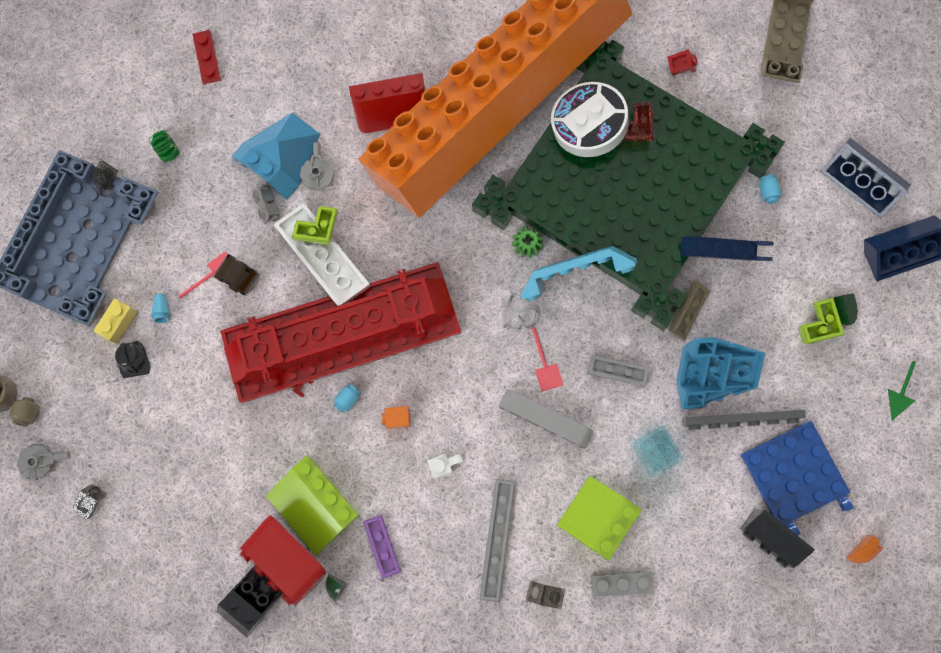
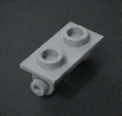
[252,184,279,224]

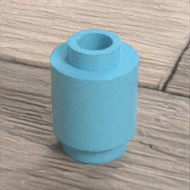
[759,174,782,204]
[333,383,361,413]

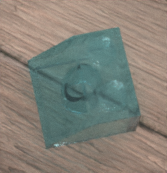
[630,425,684,478]

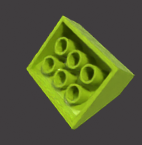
[266,455,361,556]

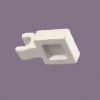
[427,454,463,479]

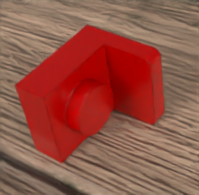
[668,49,698,76]

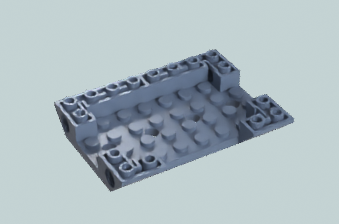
[0,150,159,327]

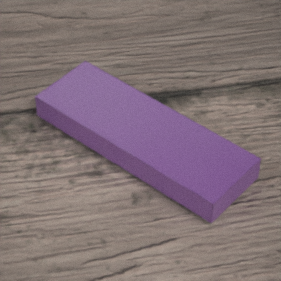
[363,515,401,579]

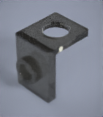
[526,581,565,609]

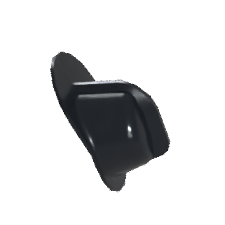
[115,341,150,378]

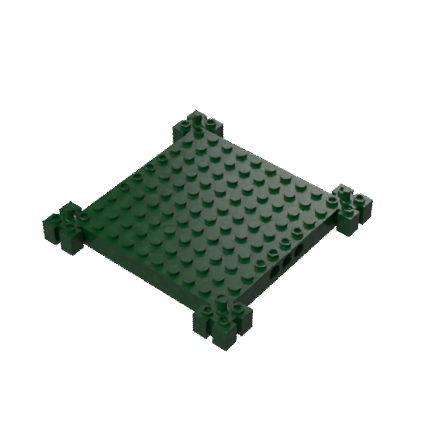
[472,40,785,331]

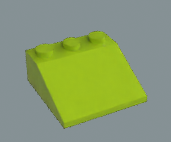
[557,476,642,561]

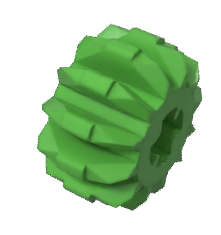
[512,226,544,258]

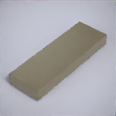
[668,281,710,341]

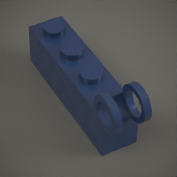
[681,236,774,261]

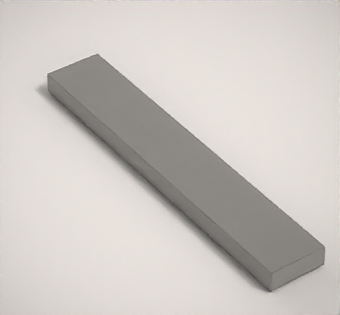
[479,479,515,602]

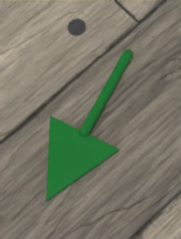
[888,361,916,421]

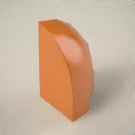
[846,535,883,564]

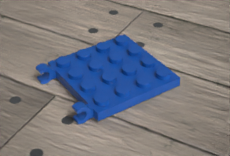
[740,421,854,535]

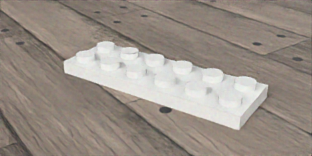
[273,203,371,306]

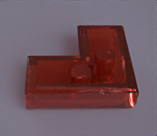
[621,102,655,142]

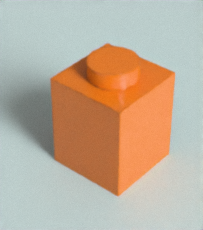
[381,406,411,429]

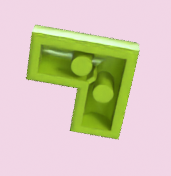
[292,206,338,245]
[799,298,845,344]

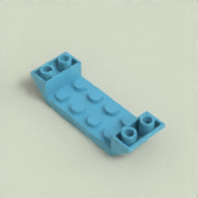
[520,246,638,301]

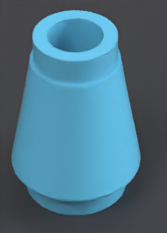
[151,294,171,323]

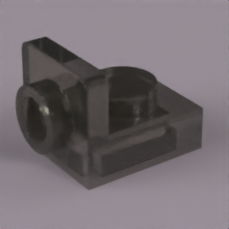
[90,161,119,191]
[72,484,107,520]

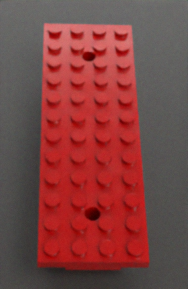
[220,262,462,404]

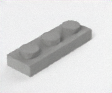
[588,355,649,387]
[591,572,654,597]

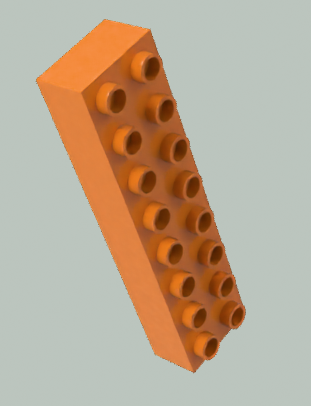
[358,0,632,218]

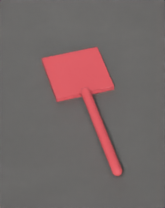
[179,252,227,298]
[532,327,563,392]

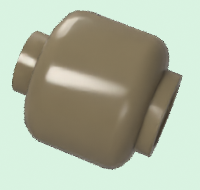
[9,397,39,427]

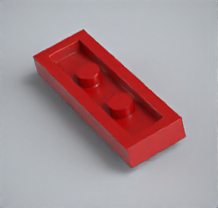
[192,30,221,85]

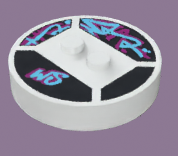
[551,82,629,157]

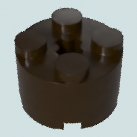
[213,254,260,296]

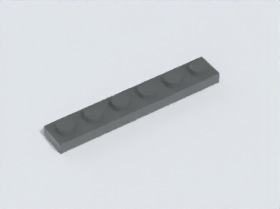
[682,410,806,430]

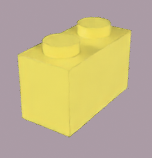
[94,299,137,344]

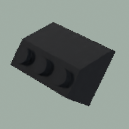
[740,509,815,568]

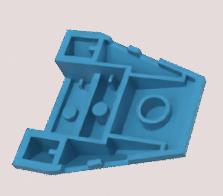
[231,113,320,200]
[676,337,765,409]

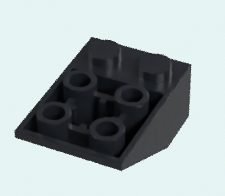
[217,566,283,638]

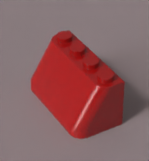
[349,73,425,133]
[239,515,326,607]

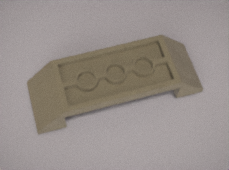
[761,0,814,83]

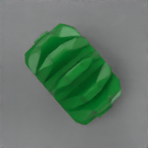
[149,130,180,163]

